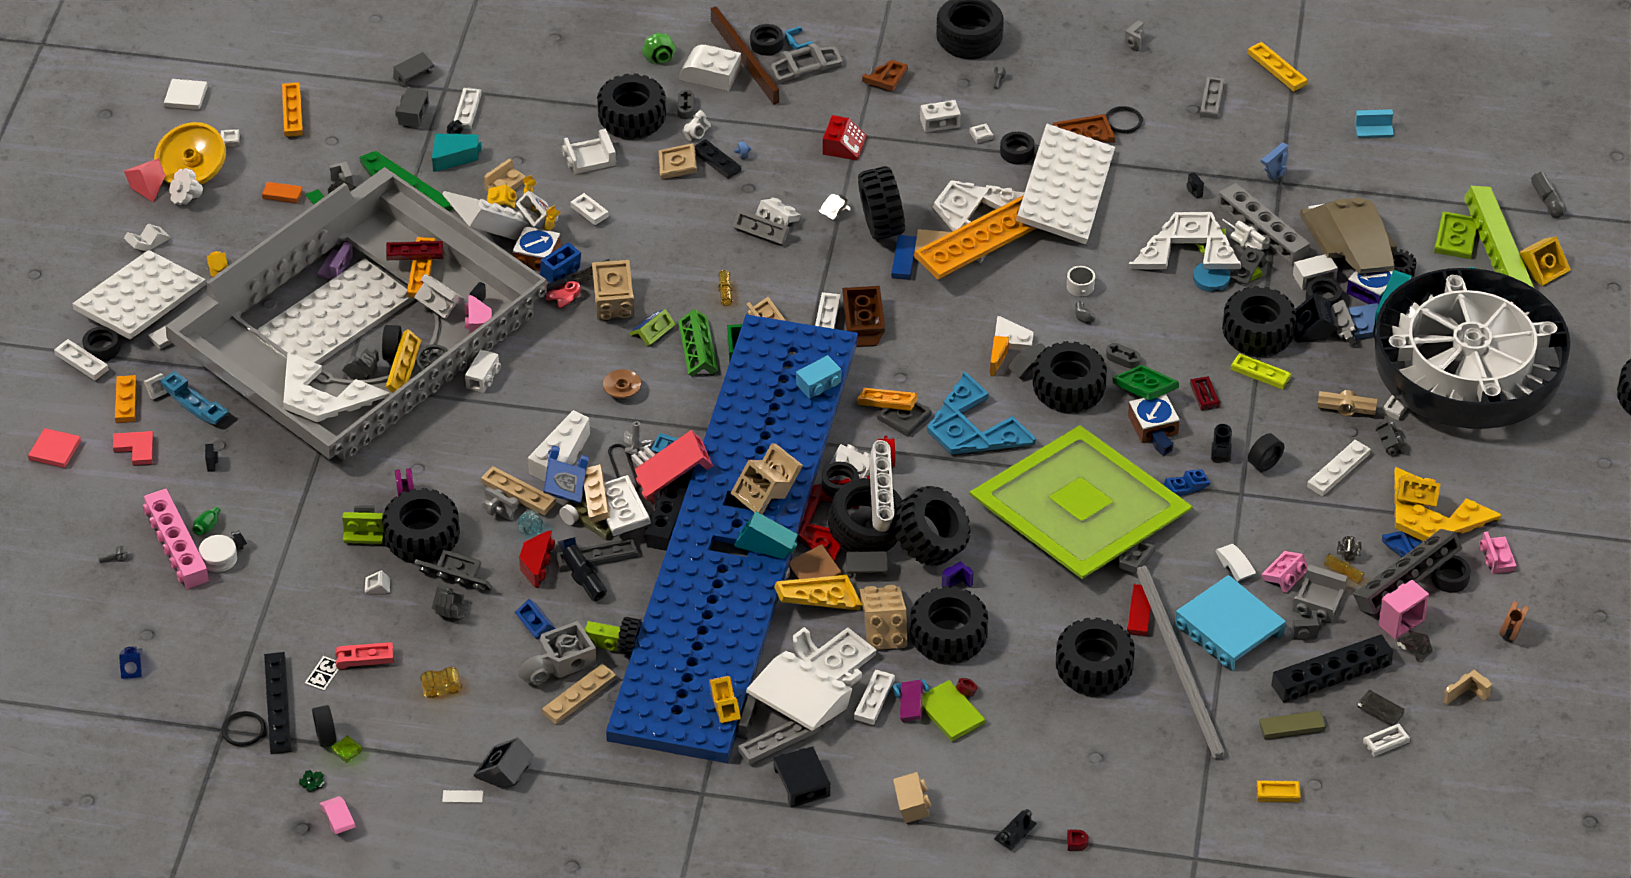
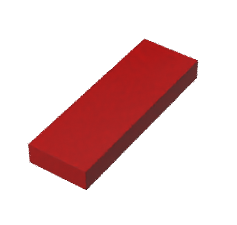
[1127,584,1151,636]

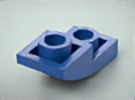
[1164,469,1210,496]

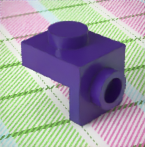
[941,561,974,588]

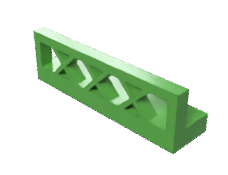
[678,309,718,377]

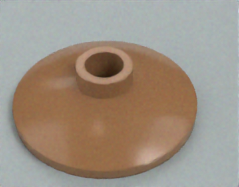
[603,369,641,398]

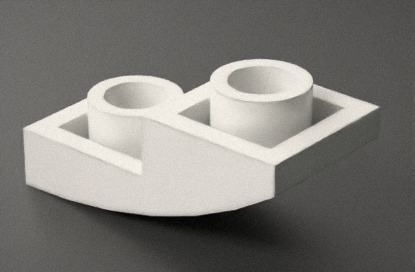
[1216,544,1256,582]

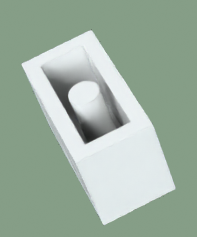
[1293,254,1338,290]

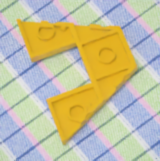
[1393,467,1502,541]

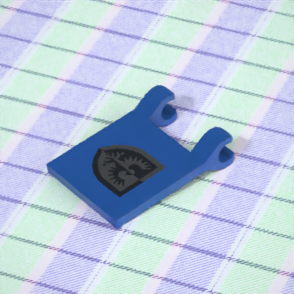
[543,445,589,504]

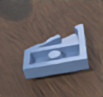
[1348,303,1378,340]

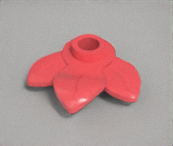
[545,281,581,309]

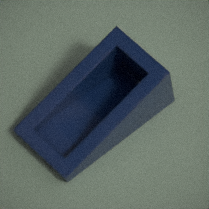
[558,537,577,551]

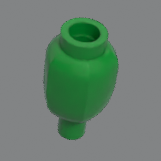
[192,506,221,536]

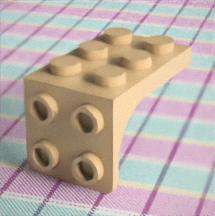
[592,260,635,320]
[860,585,907,650]

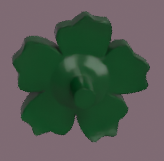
[299,770,325,792]

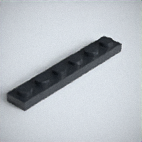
[264,652,292,754]

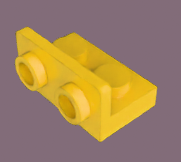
[1397,474,1440,508]

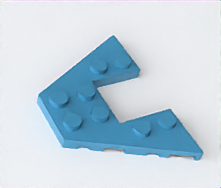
[927,371,1037,455]

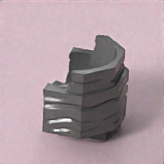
[342,348,379,380]
[432,585,468,619]

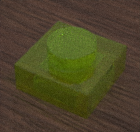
[332,735,362,763]

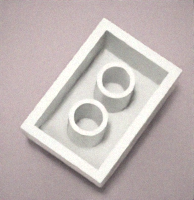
[679,45,741,91]

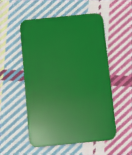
[305,189,324,205]

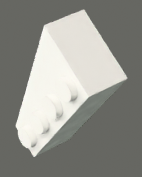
[528,410,590,481]

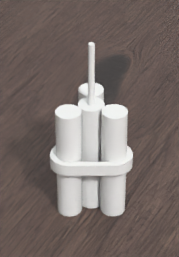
[1222,219,1270,251]

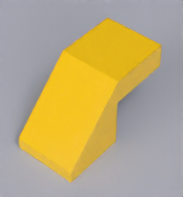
[709,676,741,723]

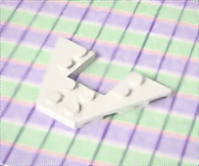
[933,180,1024,263]
[1129,212,1241,269]
[283,353,390,422]

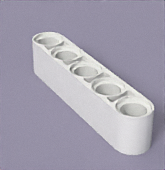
[869,440,894,532]

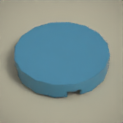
[1193,263,1231,292]

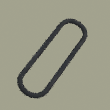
[608,444,639,491]

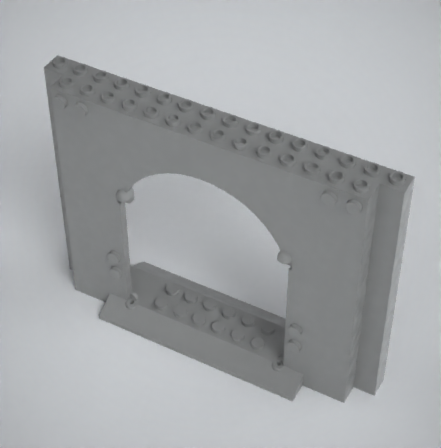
[166,167,547,461]

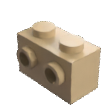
[893,772,931,823]

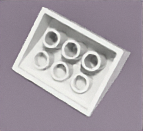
[442,191,532,241]
[746,651,852,731]

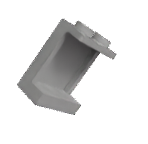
[1292,565,1348,623]

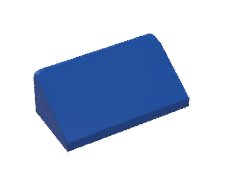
[515,599,556,639]

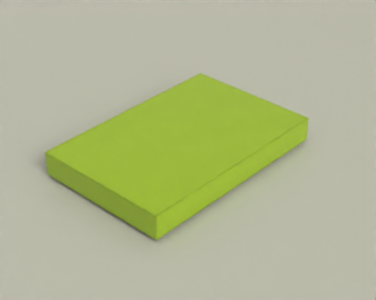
[1434,212,1477,259]
[922,680,985,742]

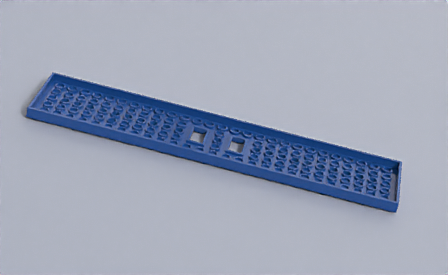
[606,314,858,764]

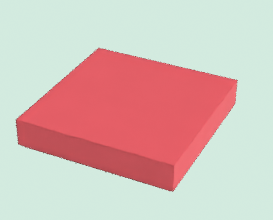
[28,428,81,468]

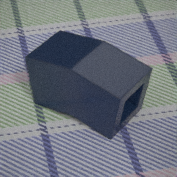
[1151,430,1173,456]

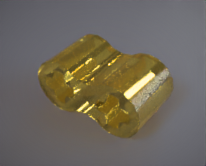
[420,667,462,698]

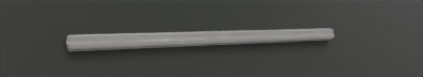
[1137,566,1224,759]

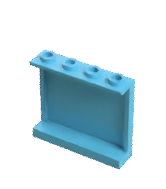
[1175,575,1286,671]

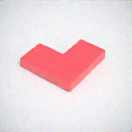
[113,431,153,465]

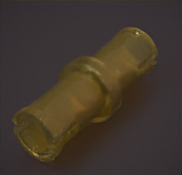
[718,270,733,306]
[1324,553,1365,584]

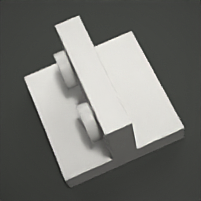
[414,274,464,319]

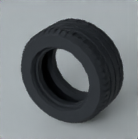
[936,0,1004,59]
[828,478,902,552]

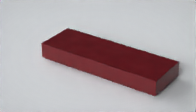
[386,241,443,261]

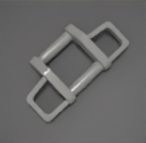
[771,43,842,84]

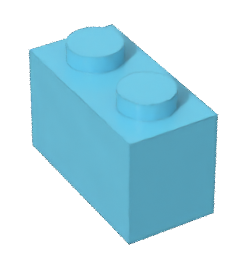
[796,355,841,399]

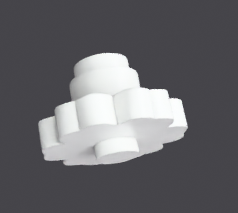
[169,168,203,205]

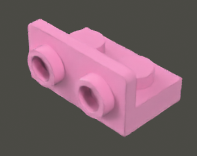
[1480,532,1516,574]
[1262,551,1308,593]

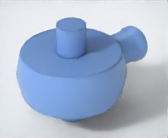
[734,141,751,158]

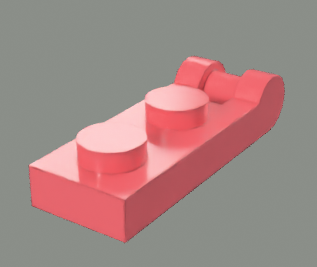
[335,642,393,670]

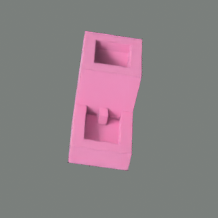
[320,796,356,834]

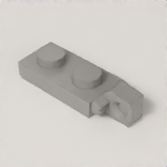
[1332,300,1357,345]

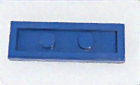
[891,235,917,279]

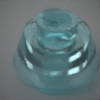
[517,510,543,536]

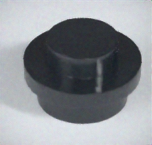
[446,120,464,134]
[231,530,247,550]

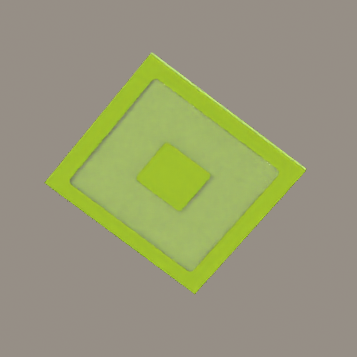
[969,425,1193,579]

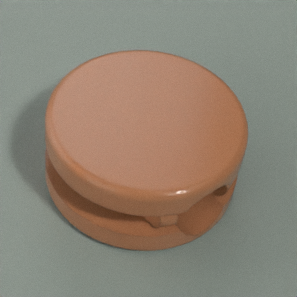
[1499,601,1529,641]

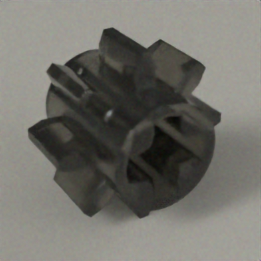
[1337,536,1362,561]

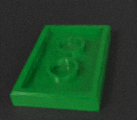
[1112,365,1179,401]

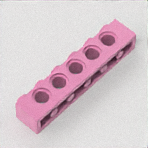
[142,489,209,589]

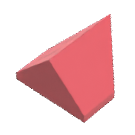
[124,158,165,203]

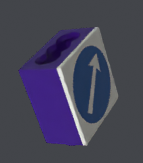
[1346,270,1394,305]

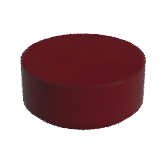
[956,678,978,697]

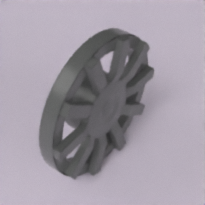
[416,344,449,371]

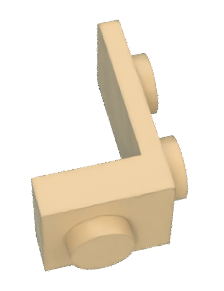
[1444,670,1492,705]

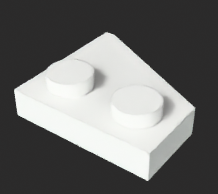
[995,316,1034,350]

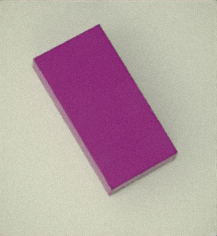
[900,680,923,722]

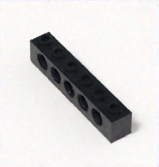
[643,466,695,551]
[1271,634,1394,703]

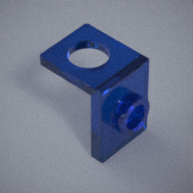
[119,646,143,679]

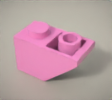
[465,295,492,335]

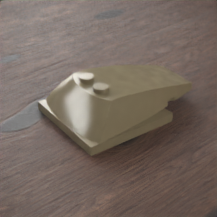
[1300,197,1397,274]

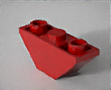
[519,530,555,588]

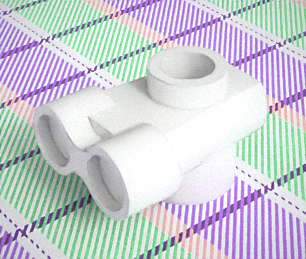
[683,110,711,141]

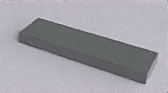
[556,538,638,572]

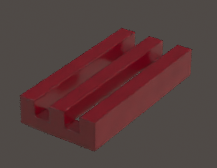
[1190,376,1220,411]

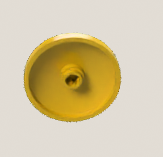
[154,122,226,185]

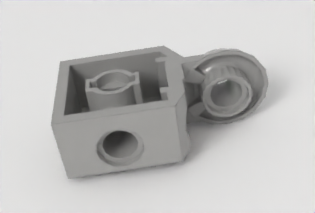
[518,621,596,685]

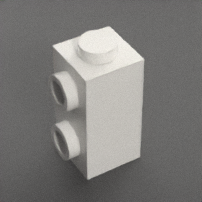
[465,350,501,393]

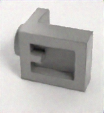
[1125,20,1144,51]
[329,162,354,190]

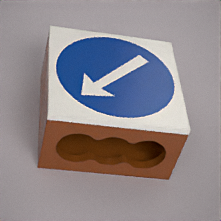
[513,226,561,271]
[1128,394,1180,443]

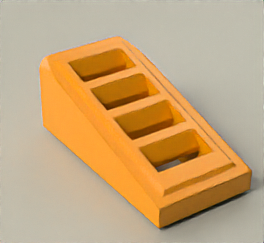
[990,336,1009,376]

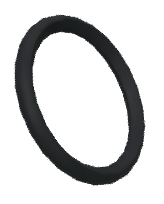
[1106,106,1143,133]
[221,711,265,746]

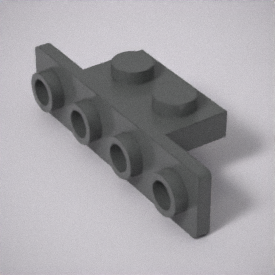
[414,549,492,591]

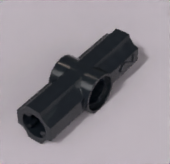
[562,545,607,602]

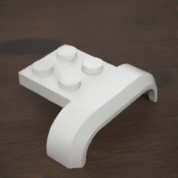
[793,627,876,687]

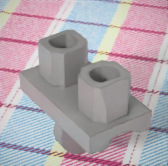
[482,487,519,521]

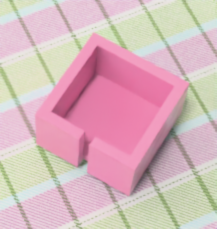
[1379,580,1429,640]

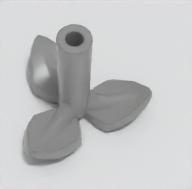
[623,421,655,454]

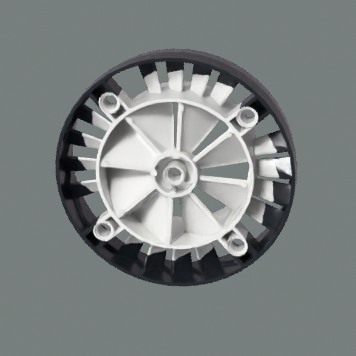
[1374,268,1570,429]

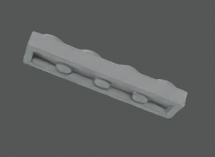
[738,720,821,765]

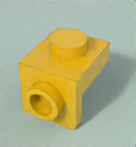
[487,184,517,209]
[207,251,228,278]

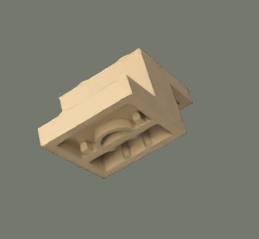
[731,443,803,515]

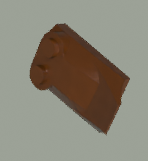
[842,286,885,347]

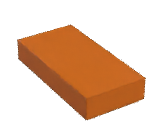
[262,182,303,203]

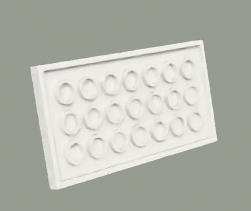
[1016,124,1115,244]
[257,258,415,364]

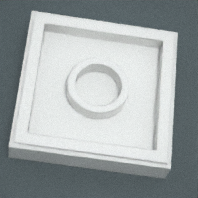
[164,79,208,110]

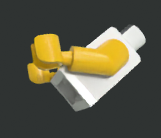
[516,175,561,231]

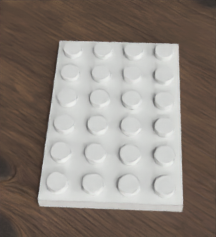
[72,250,206,339]

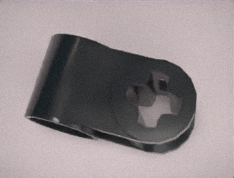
[1211,424,1232,461]

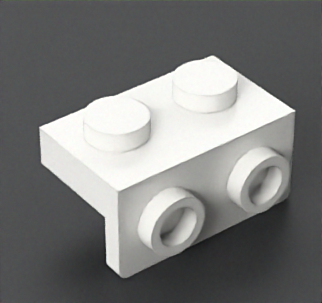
[756,198,801,226]
[830,444,870,479]

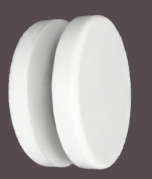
[199,535,237,573]

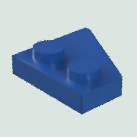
[1382,531,1423,557]

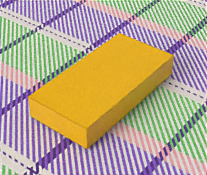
[1256,781,1300,802]

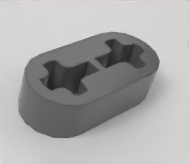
[678,90,694,119]
[1106,343,1141,369]

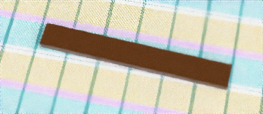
[711,6,779,105]

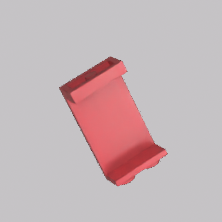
[635,430,713,504]

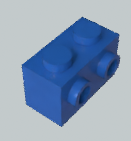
[540,242,581,283]

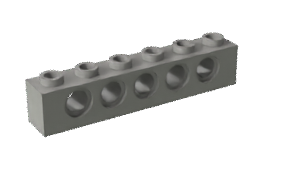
[1218,183,1310,266]

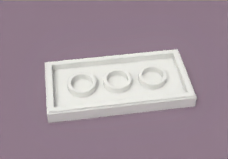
[605,475,651,536]

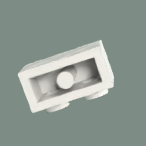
[920,100,961,133]

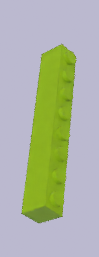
[1464,185,1534,288]

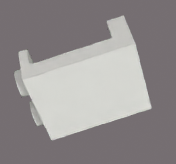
[562,129,616,174]

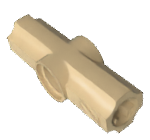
[1317,390,1377,416]

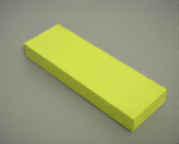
[1231,353,1291,390]

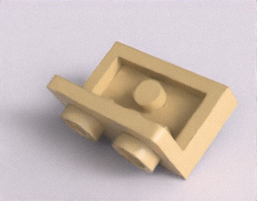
[746,297,786,321]

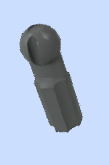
[1531,171,1566,217]

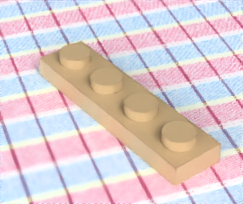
[584,464,610,523]
[481,466,556,516]
[542,664,617,725]

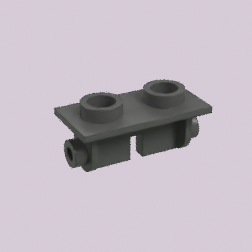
[1376,416,1404,455]

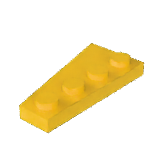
[774,575,862,610]

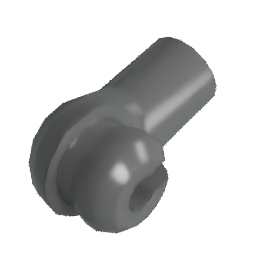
[1075,301,1096,323]

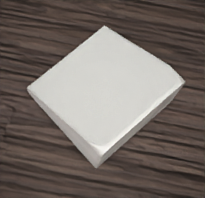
[365,570,390,594]

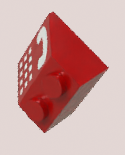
[823,115,867,161]

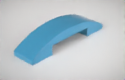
[160,371,229,424]

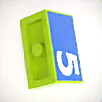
[629,309,676,346]

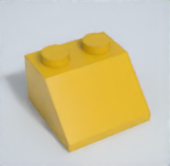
[1519,236,1571,286]

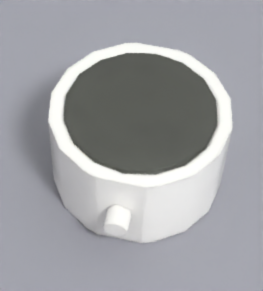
[1067,266,1095,297]

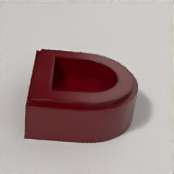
[1067,829,1089,851]

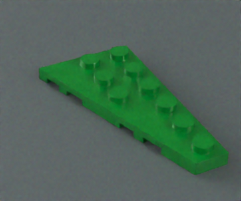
[359,151,454,211]

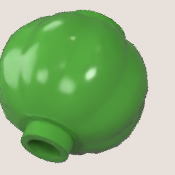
[642,33,676,64]

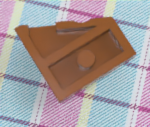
[862,60,908,91]

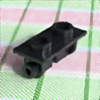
[994,809,1037,850]

